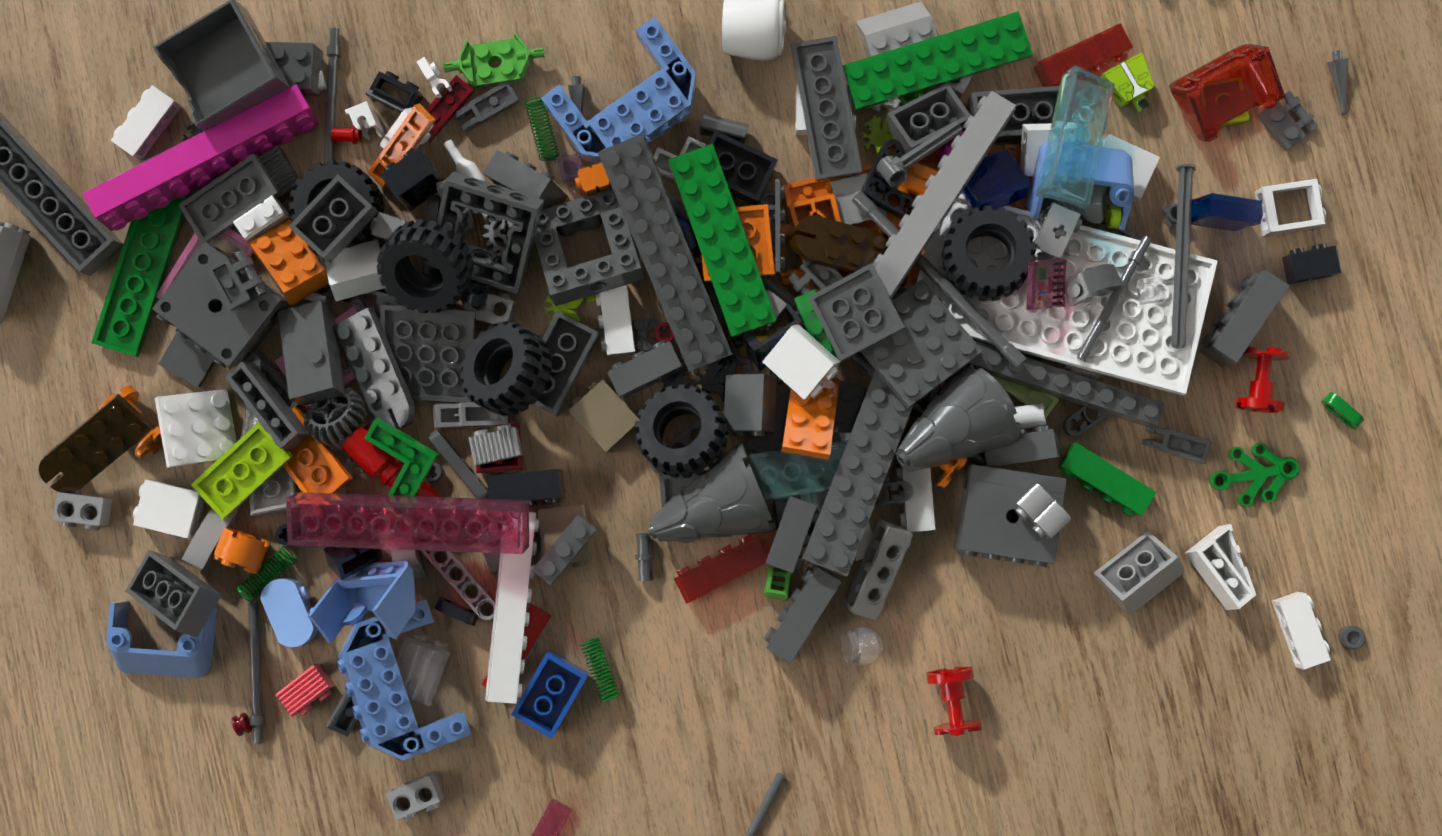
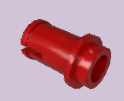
[331,126,362,144]

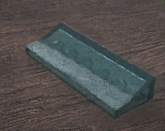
[1036,65,1115,209]
[747,440,889,502]

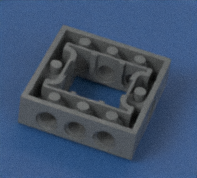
[428,172,544,294]
[535,188,644,306]

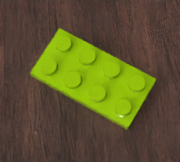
[191,422,293,519]

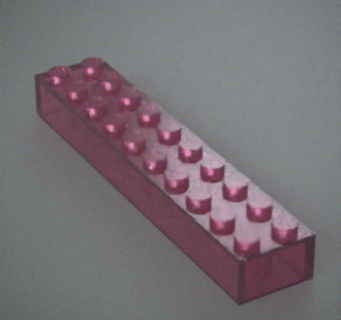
[286,492,529,554]

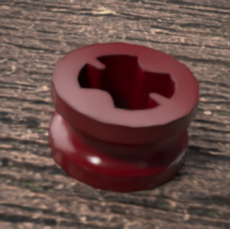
[655,322,675,342]
[232,712,252,736]

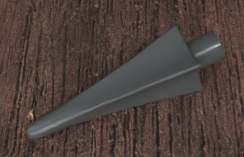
[1327,50,1349,114]
[568,76,585,114]

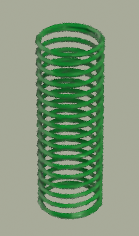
[524,97,560,161]
[237,546,297,602]
[579,637,621,703]

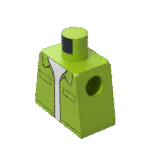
[1098,52,1154,113]

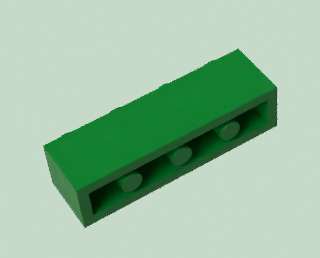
[1057,443,1156,518]

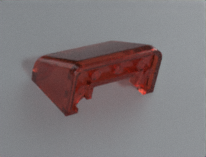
[1169,44,1286,142]

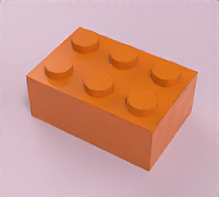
[249,219,329,306]

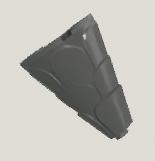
[895,364,1020,472]
[648,443,777,541]

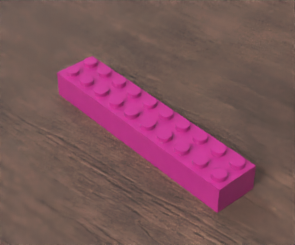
[82,84,319,231]

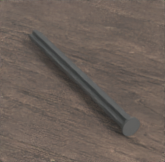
[1171,164,1196,349]

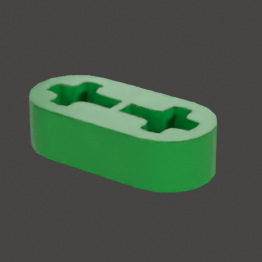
[1321,392,1364,430]

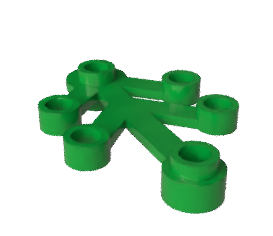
[1209,443,1299,507]

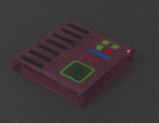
[1027,259,1067,310]

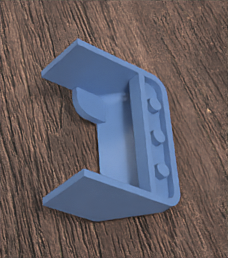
[1026,141,1134,230]
[308,560,416,643]
[106,601,217,678]

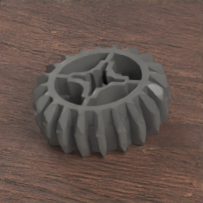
[303,387,367,445]

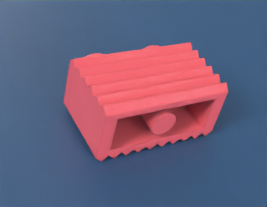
[276,664,335,717]

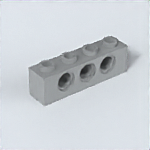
[844,519,913,620]

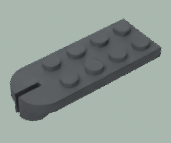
[334,307,416,429]

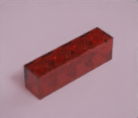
[1034,23,1133,87]
[674,534,767,604]

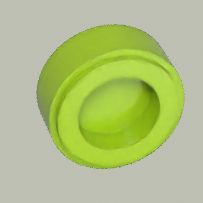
[1105,205,1122,229]

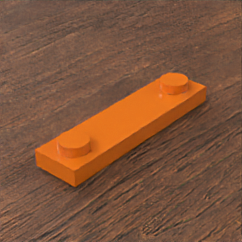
[368,104,436,188]

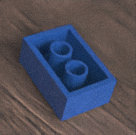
[511,650,590,738]

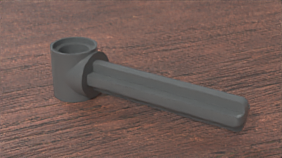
[877,122,963,187]

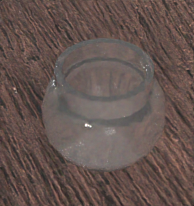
[840,626,883,665]

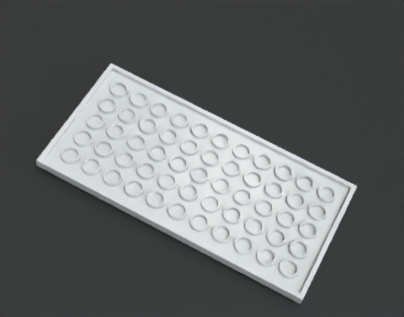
[917,194,1217,396]

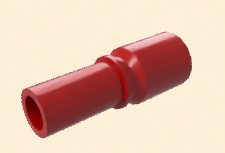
[342,422,445,521]

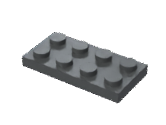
[178,154,281,244]

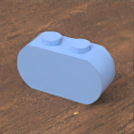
[260,578,318,647]

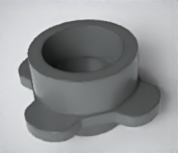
[1163,204,1177,227]

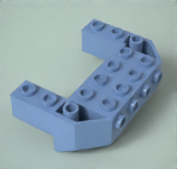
[541,17,696,163]
[337,600,471,761]

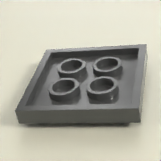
[808,263,906,362]

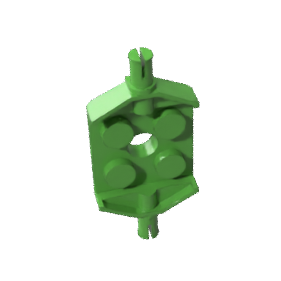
[443,33,545,87]

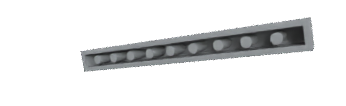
[873,91,1016,299]

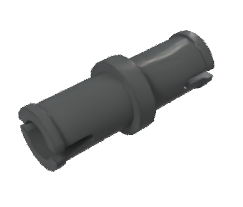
[635,533,654,581]

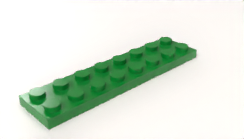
[842,11,1033,111]
[668,144,776,337]
[91,190,192,357]

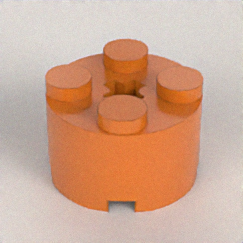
[214,527,270,574]

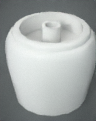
[722,0,786,61]

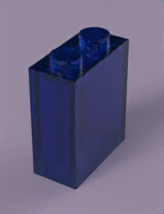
[962,149,1030,211]
[1191,193,1263,231]

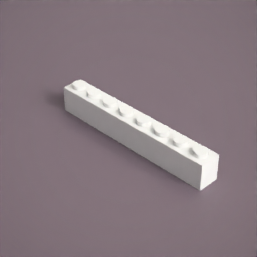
[485,510,539,704]

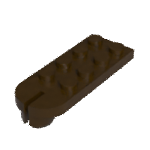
[789,215,908,288]
[39,394,154,493]

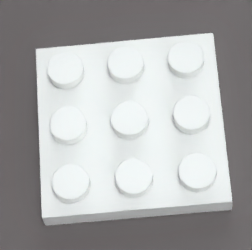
[155,389,237,468]

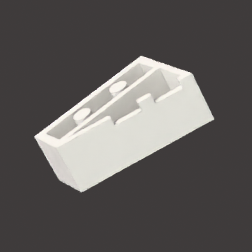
[1184,524,1256,610]

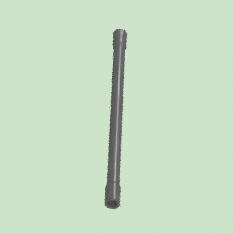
[852,191,1026,368]

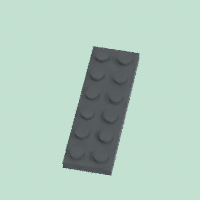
[791,36,862,181]

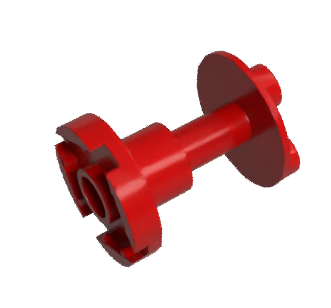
[1235,347,1290,413]
[926,667,982,736]

